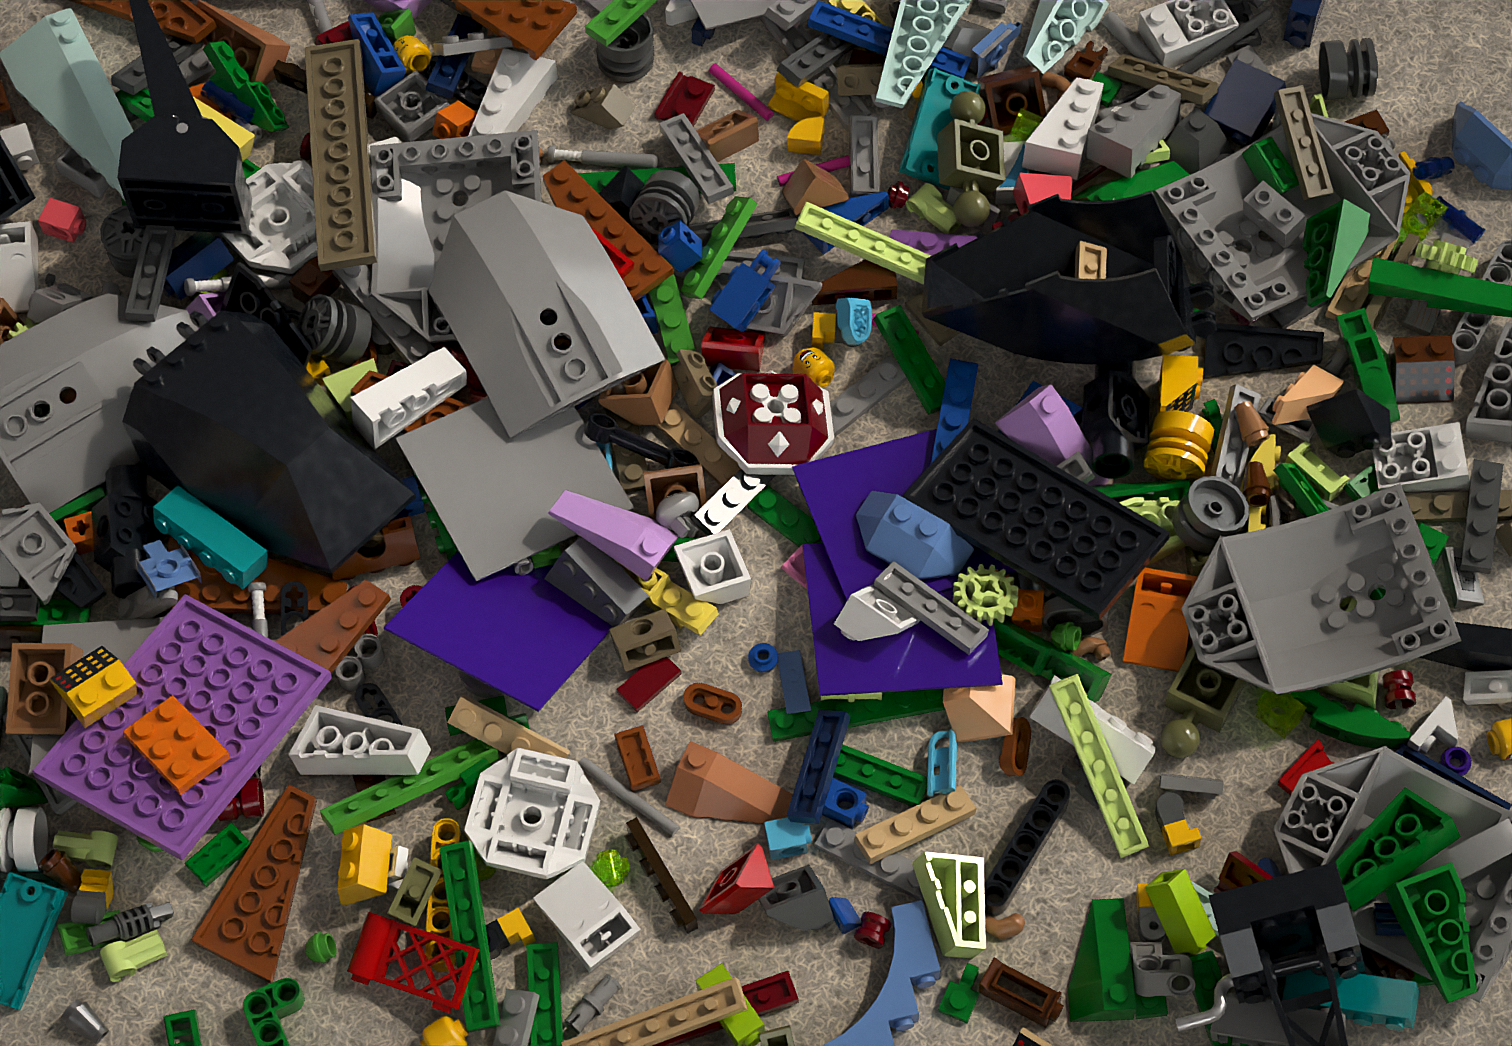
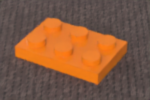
[123,695,230,795]

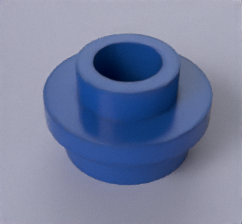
[748,643,778,672]

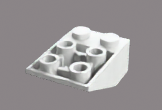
[1138,0,1239,68]
[0,221,38,313]
[1372,422,1470,493]
[533,861,641,973]

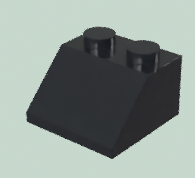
[1307,389,1392,458]

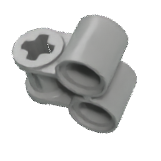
[335,634,385,691]

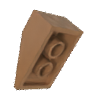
[5,643,83,735]

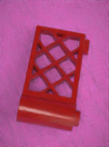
[347,912,480,1014]

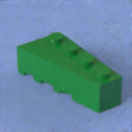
[1335,787,1461,911]

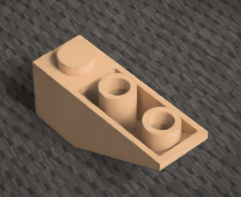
[1271,365,1344,425]

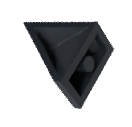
[598,166,644,226]

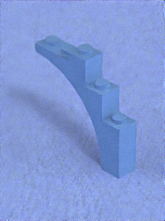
[823,900,941,1046]

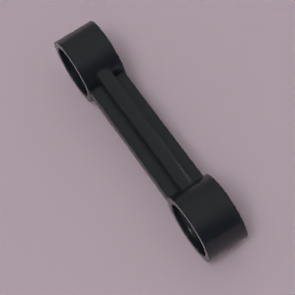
[584,413,698,469]

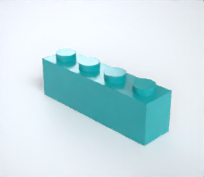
[153,485,267,589]
[1282,967,1420,1031]

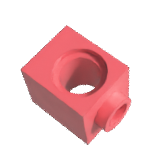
[38,198,86,243]

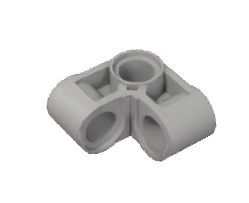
[1129,942,1195,997]

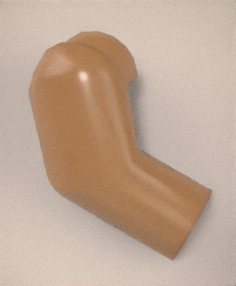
[1041,71,1071,100]

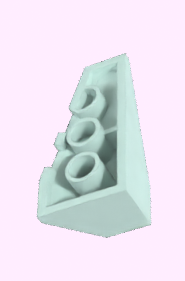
[1023,0,1109,74]

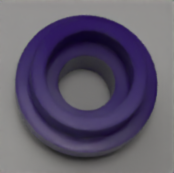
[1440,747,1472,776]

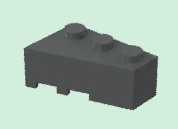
[544,537,649,627]

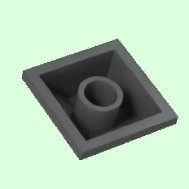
[942,19,992,75]
[1160,107,1235,175]
[758,864,835,932]

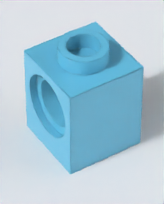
[764,818,812,860]

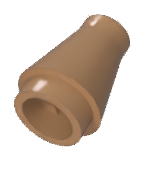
[1234,400,1270,447]

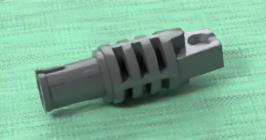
[86,902,174,947]

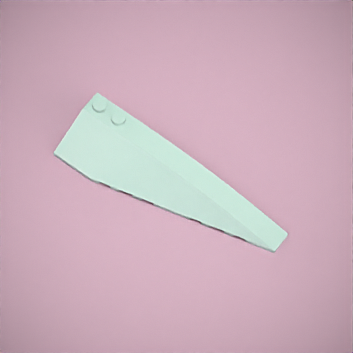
[875,0,971,108]
[0,8,133,200]

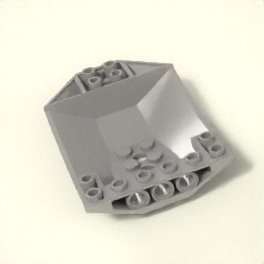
[1154,113,1411,321]
[370,130,542,343]
[429,190,665,439]
[0,293,198,513]
[1181,483,1461,694]
[1274,746,1512,1003]

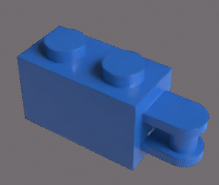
[709,250,781,332]

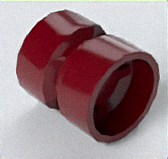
[218,778,264,821]

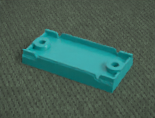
[898,67,981,190]
[0,872,68,1010]

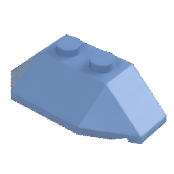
[1452,101,1512,190]
[856,491,974,580]

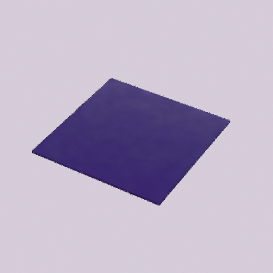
[792,429,1017,602]
[802,543,1003,696]
[384,551,613,712]

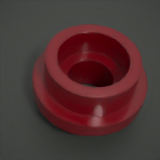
[887,181,909,209]

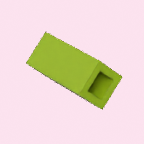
[1145,869,1216,955]
[695,963,765,1046]

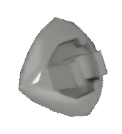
[656,492,699,538]

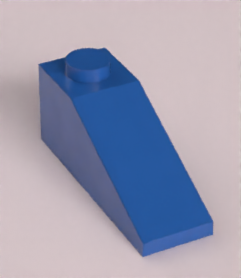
[348,12,406,96]
[802,191,889,255]

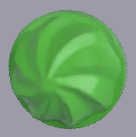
[1051,622,1081,652]
[305,932,337,963]

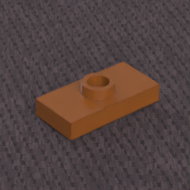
[614,725,661,792]

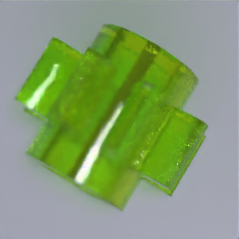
[590,850,630,887]

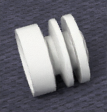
[0,807,49,873]

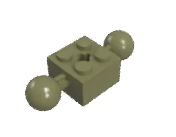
[937,91,1005,227]
[1160,645,1246,758]

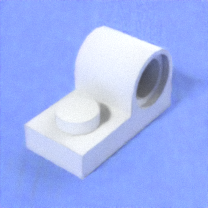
[1463,670,1512,711]

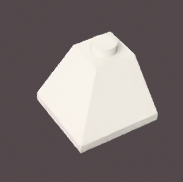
[674,529,751,604]
[834,584,920,641]

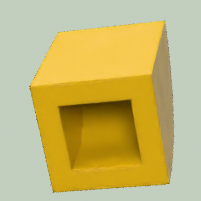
[787,117,825,156]

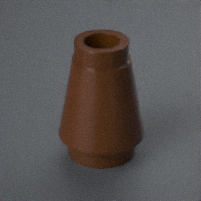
[1243,461,1272,507]
[39,848,82,893]

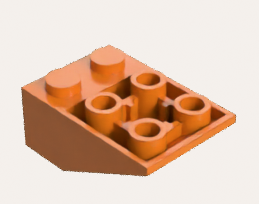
[1122,567,1198,672]

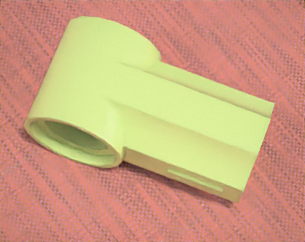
[905,183,961,234]
[53,830,118,869]
[100,929,168,982]

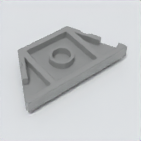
[717,267,823,336]
[0,502,77,605]

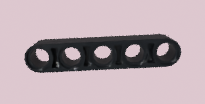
[984,779,1070,916]

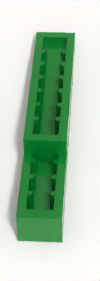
[1368,257,1512,318]
[993,619,1112,702]

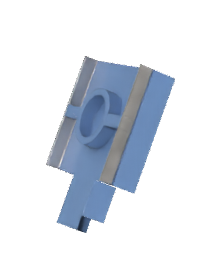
[972,22,1021,78]
[136,540,201,599]

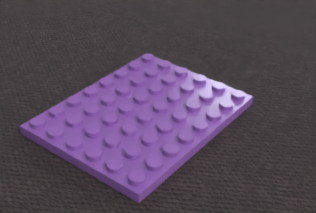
[32,594,332,860]

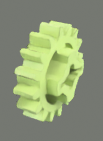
[1414,240,1479,275]
[953,564,1019,626]

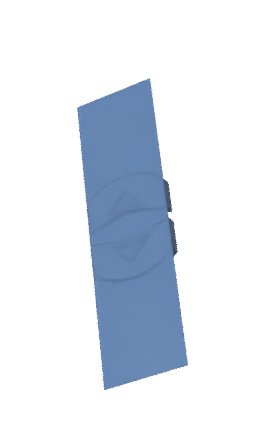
[778,650,811,714]

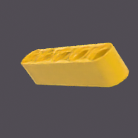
[425,818,463,972]

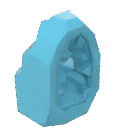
[835,298,872,345]

